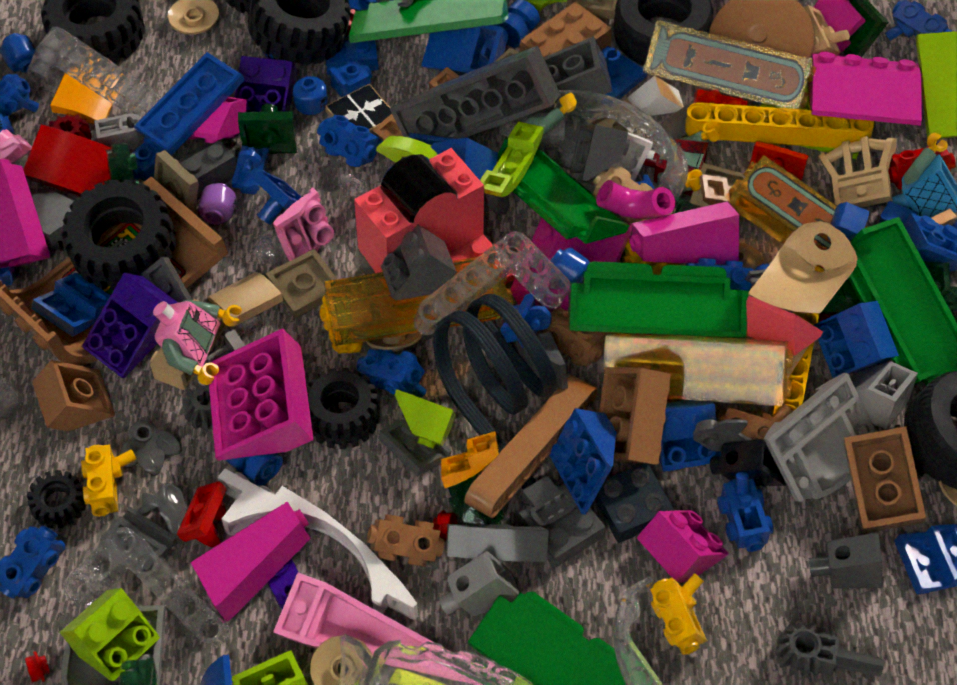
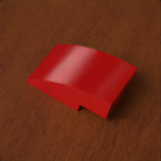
[23,124,124,196]

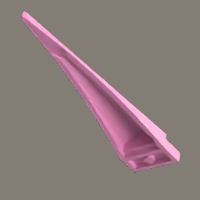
[273,573,512,685]

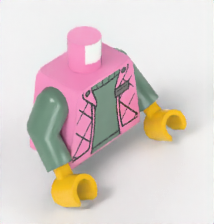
[153,300,242,385]

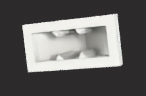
[627,76,684,117]
[608,132,653,181]

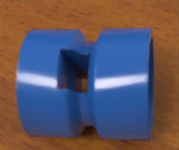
[495,0,540,48]
[226,453,283,487]

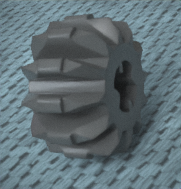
[182,382,212,432]

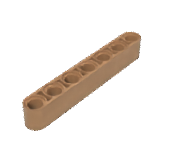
[464,375,598,518]

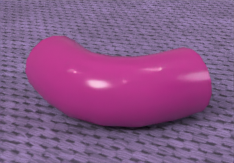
[596,180,675,219]

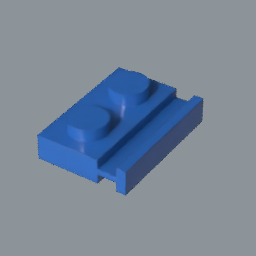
[326,40,379,75]

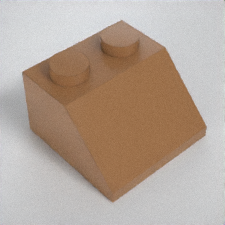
[32,360,115,432]

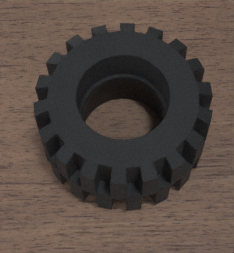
[307,367,379,449]

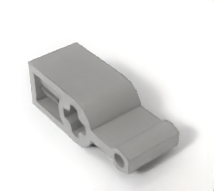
[94,113,145,151]

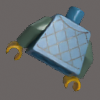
[892,132,957,218]

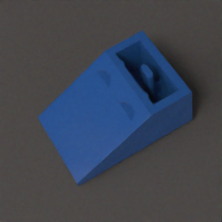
[421,25,509,76]
[549,408,617,515]

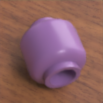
[198,183,237,225]

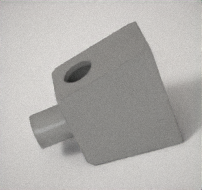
[439,551,519,616]

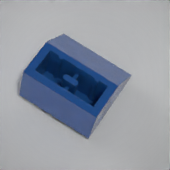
[903,213,957,272]
[813,301,899,378]
[659,396,721,472]

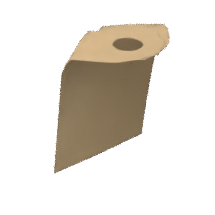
[748,221,858,313]

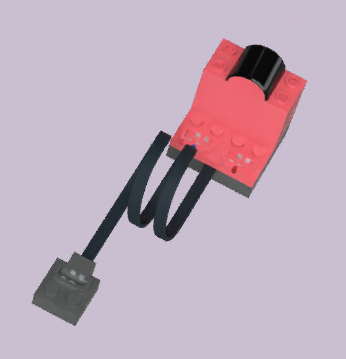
[354,148,605,569]

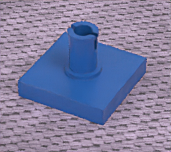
[601,46,647,105]
[249,167,302,225]

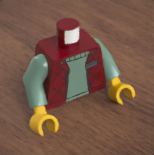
[643,120,720,196]

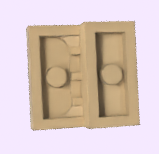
[208,272,283,327]

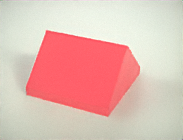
[746,296,823,356]

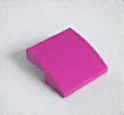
[814,0,866,56]

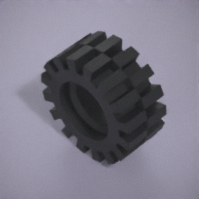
[27,470,86,529]

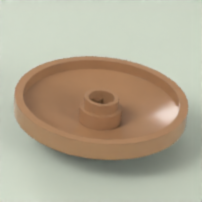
[708,0,814,88]

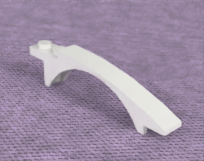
[217,468,418,621]

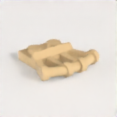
[818,136,897,208]

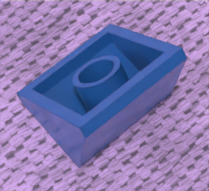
[431,137,498,180]

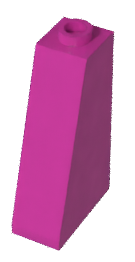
[0,159,50,268]
[629,202,739,264]
[190,501,311,622]

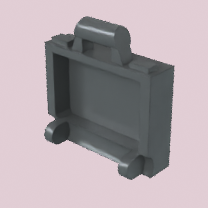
[32,187,81,252]

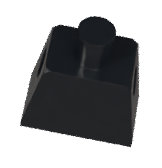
[710,439,786,486]

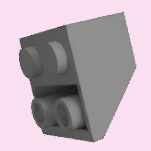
[851,361,918,429]

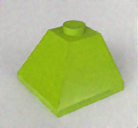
[394,389,457,449]

